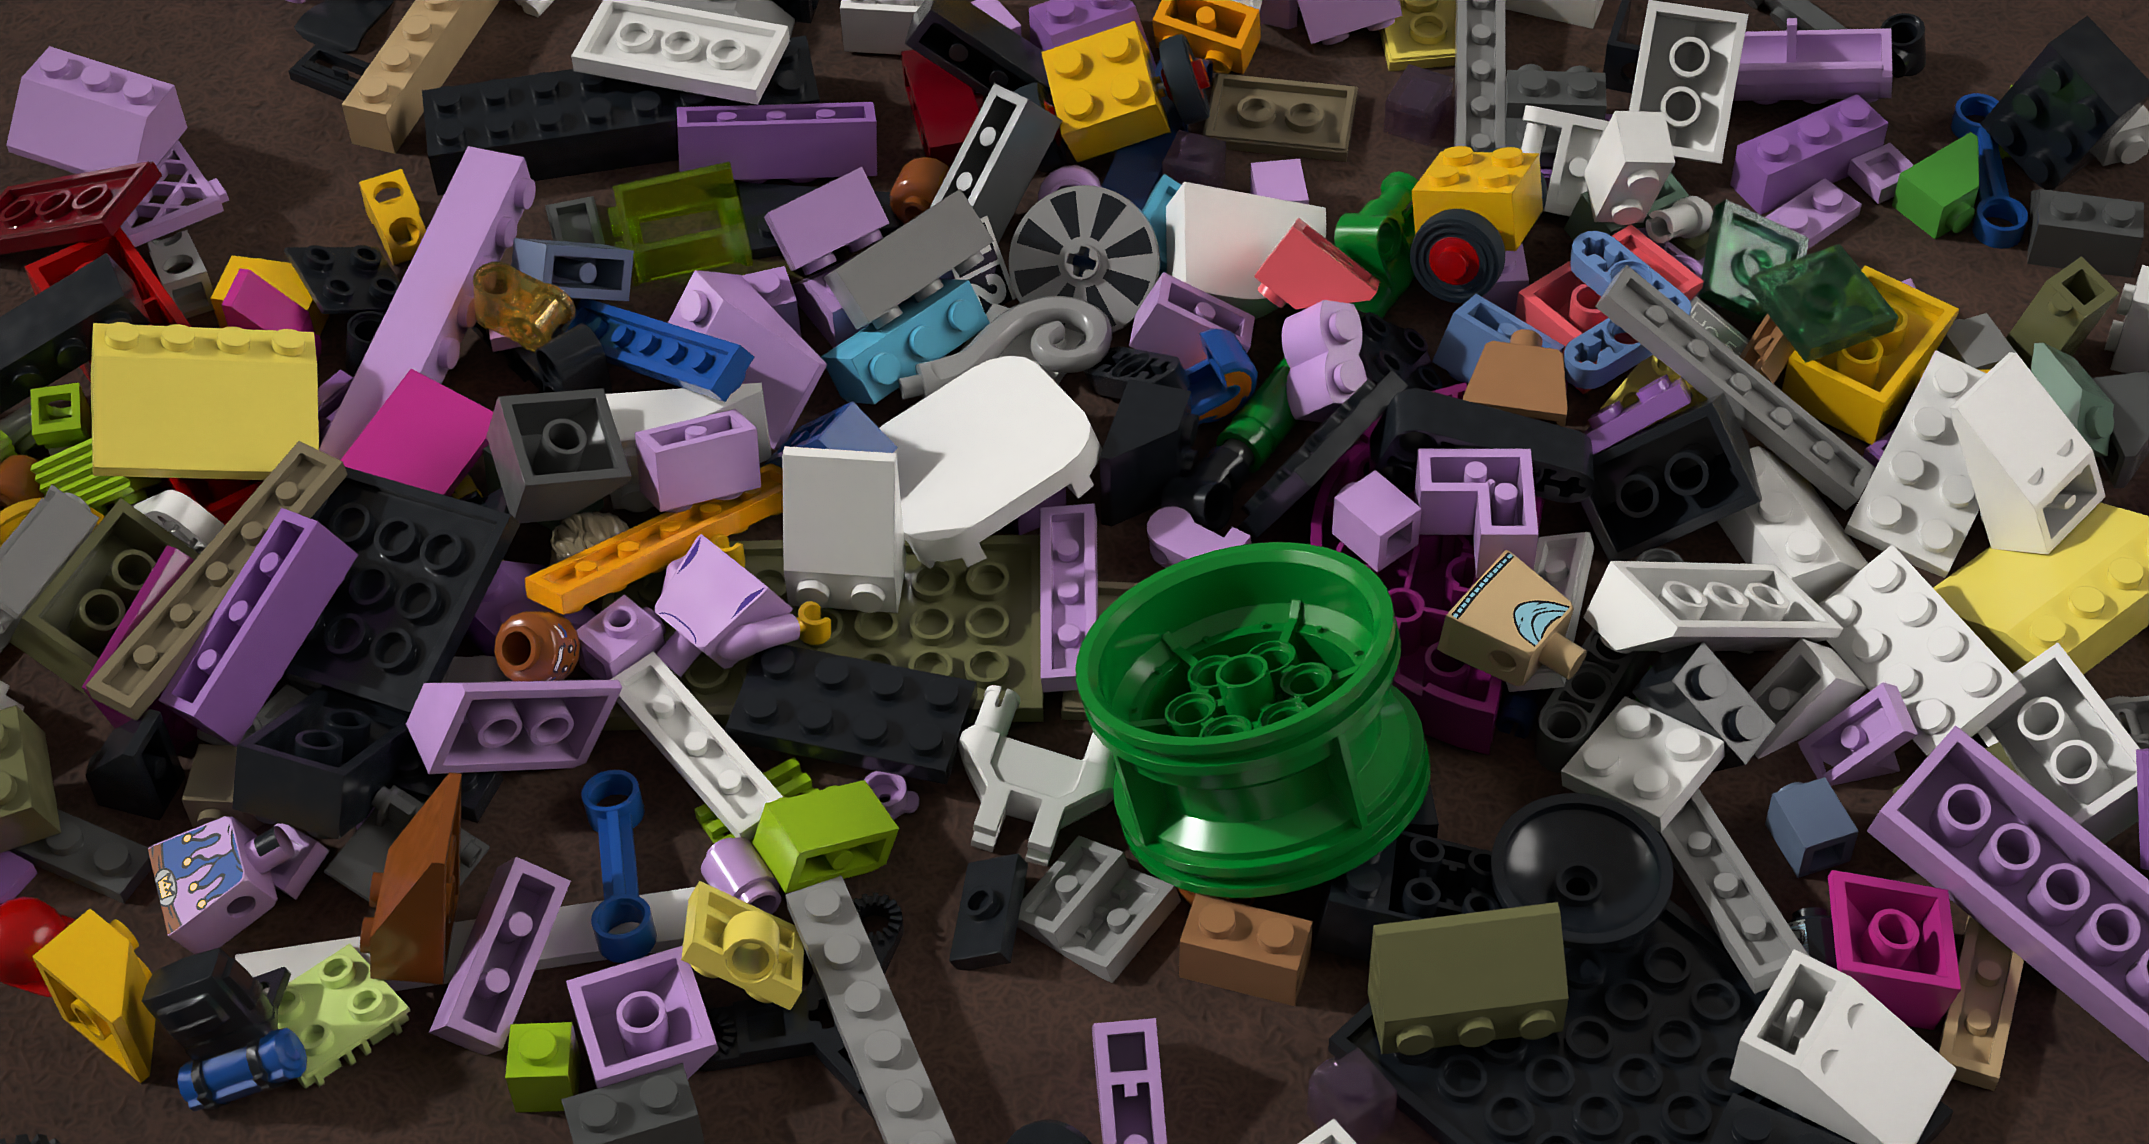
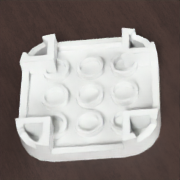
[879,356,1102,569]

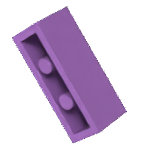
[1730,94,1888,215]

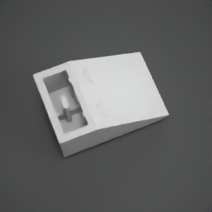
[1950,352,2106,555]
[1730,949,1956,1144]

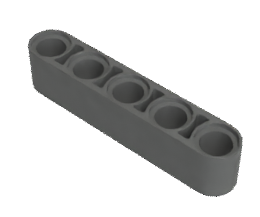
[1534,548,1684,773]

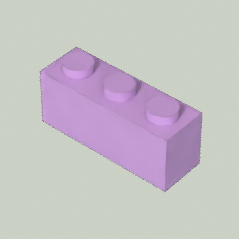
[429,857,571,1055]

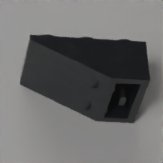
[1313,831,1504,962]

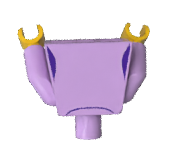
[655,534,831,677]

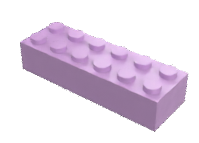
[1867,725,2149,1062]

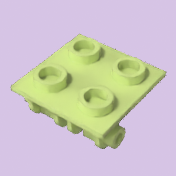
[278,943,410,1089]

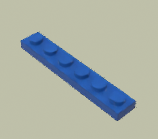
[562,299,755,402]

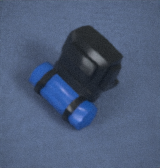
[142,947,307,1111]

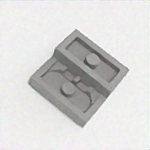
[1017,836,1181,983]

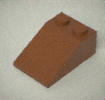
[360,772,462,985]

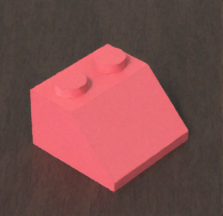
[1254,218,1380,309]

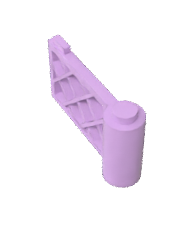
[120,140,229,247]

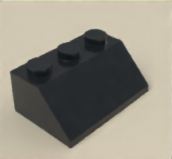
[1580,392,1762,563]

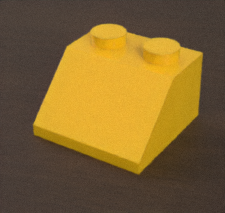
[32,909,155,1084]

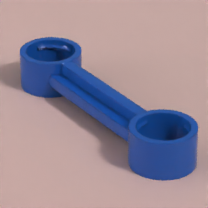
[1951,93,2028,249]
[581,770,657,963]

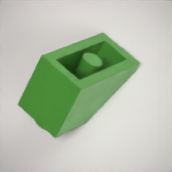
[1892,132,1979,239]

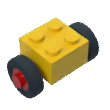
[1014,21,1210,172]
[1410,146,1547,303]

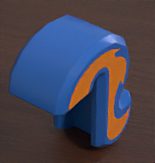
[1185,328,1258,425]

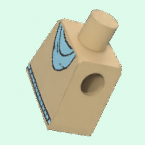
[1438,550,1587,686]

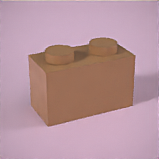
[1179,893,1313,1006]

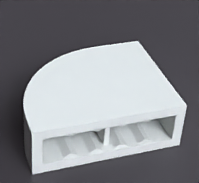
[1166,182,1326,319]

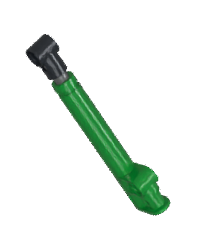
[1161,171,1418,531]

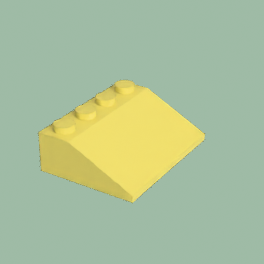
[91,322,319,480]
[1933,503,2149,675]

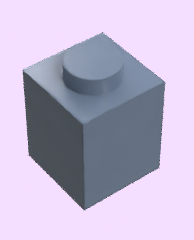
[1765,777,1859,878]

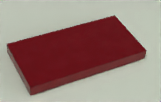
[0,161,162,255]

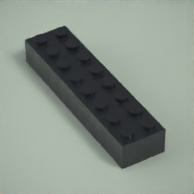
[422,36,820,195]

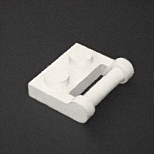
[1521,105,1609,217]

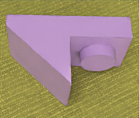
[1798,682,1918,786]

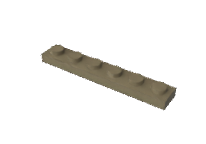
[85,441,348,721]

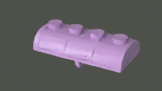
[1733,18,1892,105]

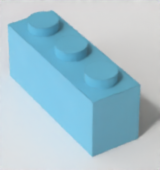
[821,279,990,404]

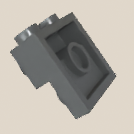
[1506,64,1607,167]

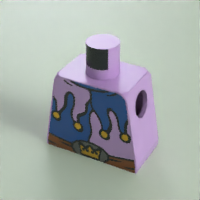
[148,816,295,954]

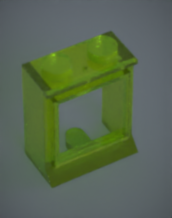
[607,161,753,286]

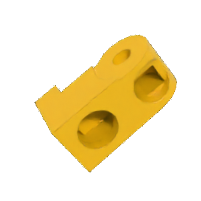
[359,169,426,266]

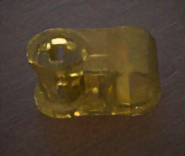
[473,262,576,352]

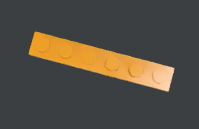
[525,463,783,615]

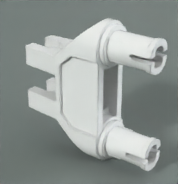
[958,685,1117,866]

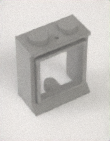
[0,485,99,654]

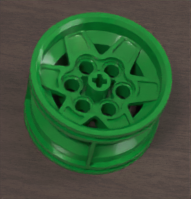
[1075,542,1431,898]

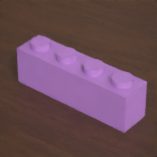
[677,102,877,186]
[158,508,358,747]

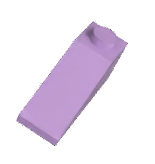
[1092,1018,1167,1144]

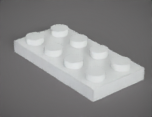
[571,0,790,105]
[1844,350,1987,578]
[1818,544,2027,757]

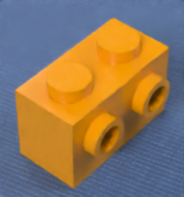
[1152,0,1261,74]

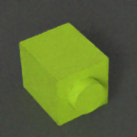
[505,1022,581,1112]

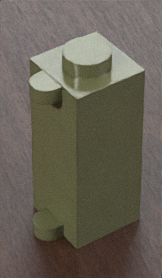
[2006,256,2119,371]

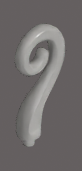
[898,296,1113,400]

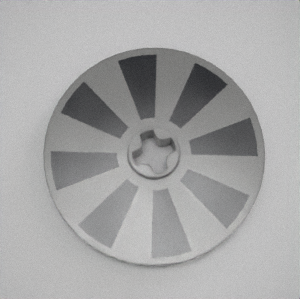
[1009,185,1160,339]

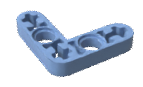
[1564,231,1692,389]

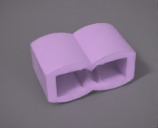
[1282,300,1367,422]

